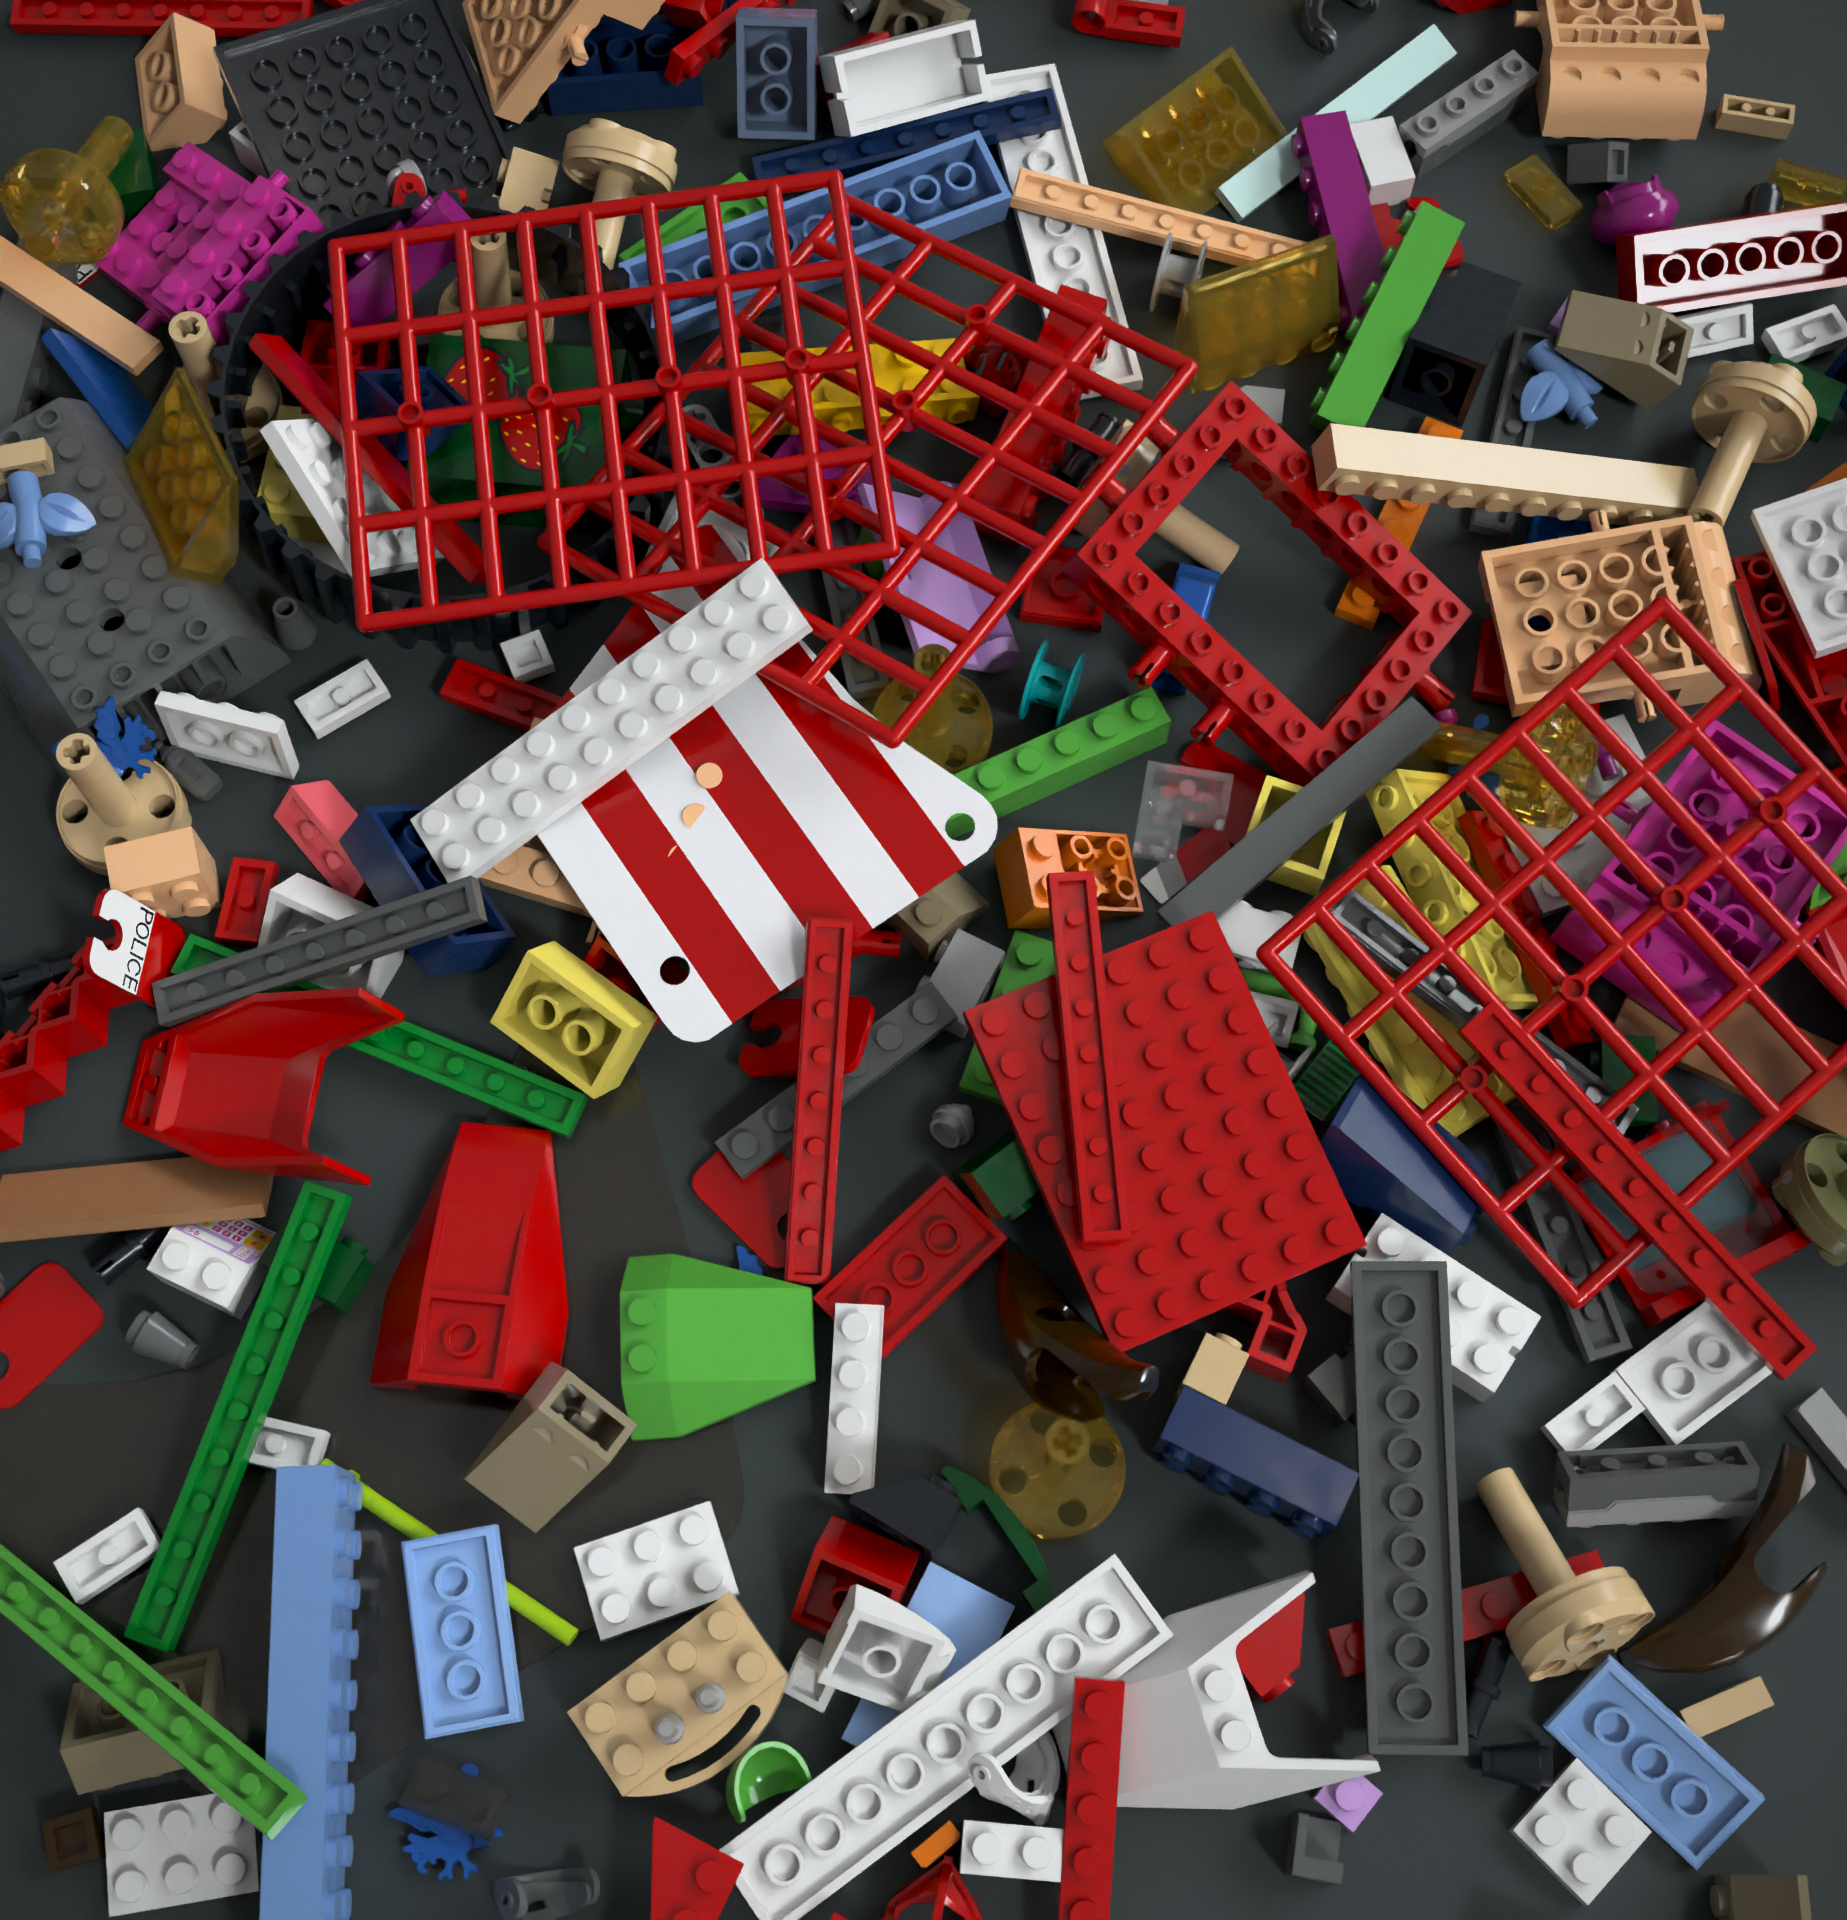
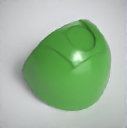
[725,1741,812,1823]

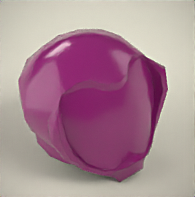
[1590,174,1680,248]

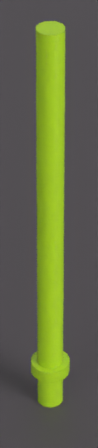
[319,1458,579,1646]

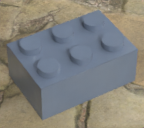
[736,7,817,140]

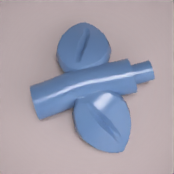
[1519,339,1606,429]
[0,471,97,569]

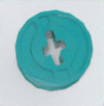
[1018,639,1086,729]

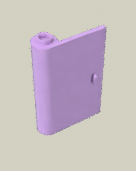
[857,481,1021,673]

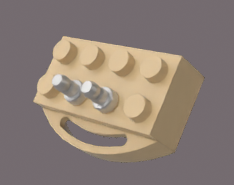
[567,1591,790,1797]

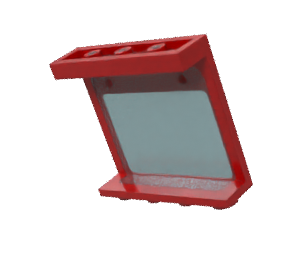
[1570,1098,1812,1330]

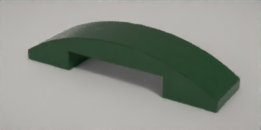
[940,1465,1055,1613]

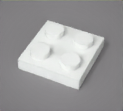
[1508,1758,1652,1906]

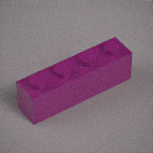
[323,189,472,327]

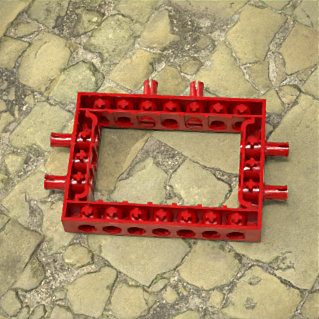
[1060,381,1473,787]

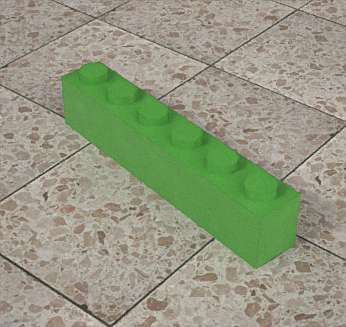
[1308,201,1465,431]
[945,686,1171,839]

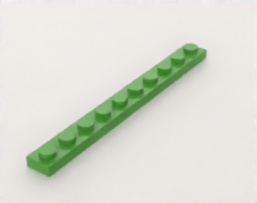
[0,1544,308,1841]

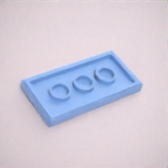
[401,1524,524,1739]
[841,1561,1015,1747]
[1543,1653,1765,1870]

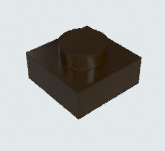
[41,1807,105,1873]

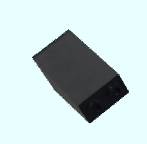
[1388,261,1522,427]

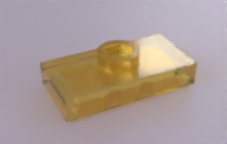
[1503,153,1584,232]
[1766,158,1847,206]

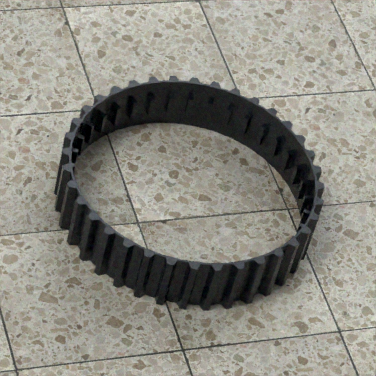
[207,192,673,653]

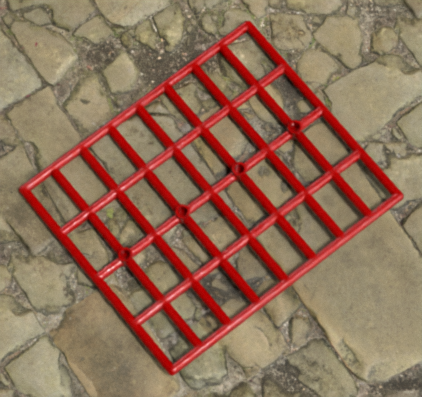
[327,169,901,632]
[537,194,1198,749]
[1256,595,1847,1309]

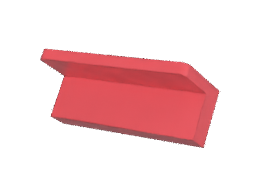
[273,780,370,902]

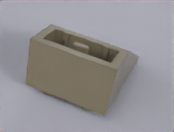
[1554,290,1694,411]
[463,1362,638,1533]

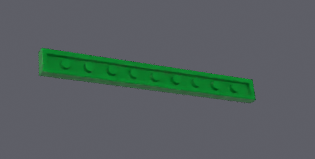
[170,933,588,1139]
[124,1180,353,1653]

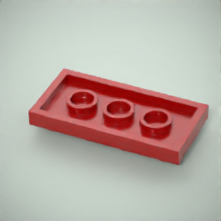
[812,1174,1008,1362]

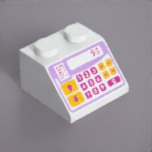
[147,1219,276,1320]

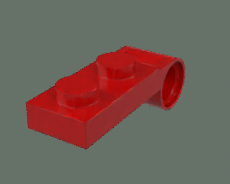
[1072,0,1186,48]

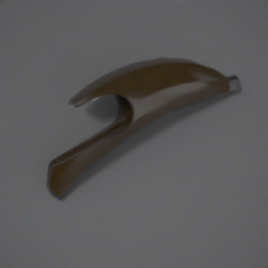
[996,1242,1159,1424]
[1615,1443,1828,1674]

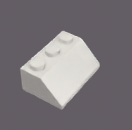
[257,873,405,999]

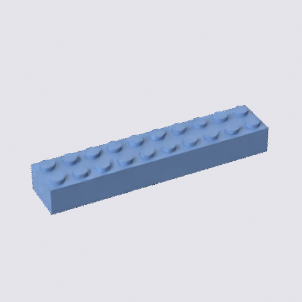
[619,130,1012,345]
[259,1464,363,1920]

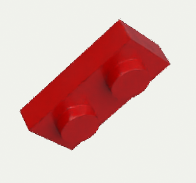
[215,857,280,948]

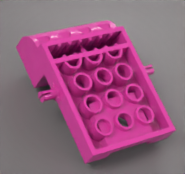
[83,141,327,346]
[1549,719,1847,1033]

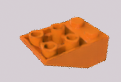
[993,827,1144,930]

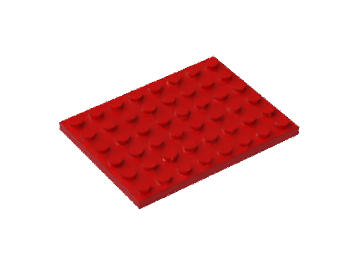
[962,910,1367,1352]

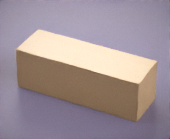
[1715,94,1795,140]
[0,437,55,484]
[1673,1676,1775,1737]

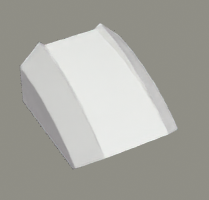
[817,1584,956,1712]

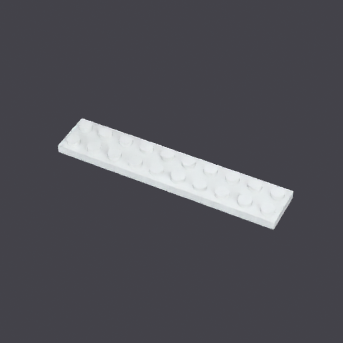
[985,63,1143,400]
[410,558,813,883]
[719,1554,1174,1920]

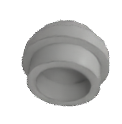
[930,1103,975,1148]

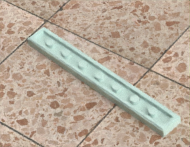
[1214,24,1457,223]

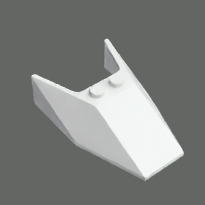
[1053,1570,1381,1809]

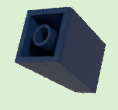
[1320,1073,1495,1256]

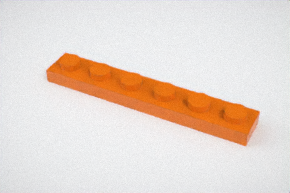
[1334,416,1463,631]

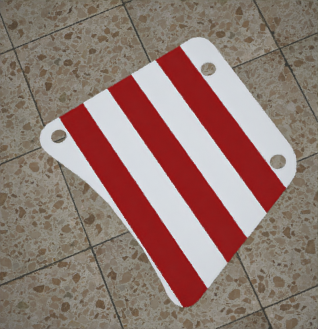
[537,524,998,1042]

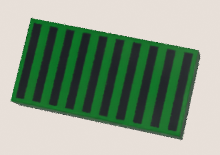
[1294,1040,1373,1126]

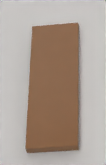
[1613,994,1847,1137]
[0,1157,275,1243]

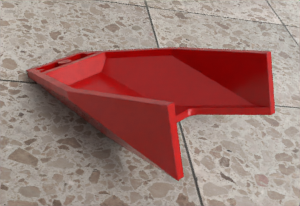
[122,988,405,1186]

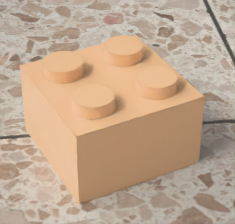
[103,826,223,919]

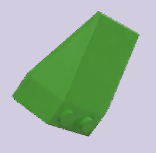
[620,1254,816,1441]

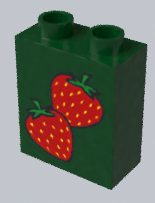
[406,334,651,533]

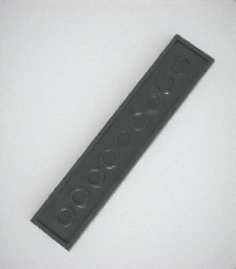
[1350,1261,1469,1756]

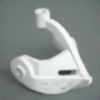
[967,1731,1060,1826]

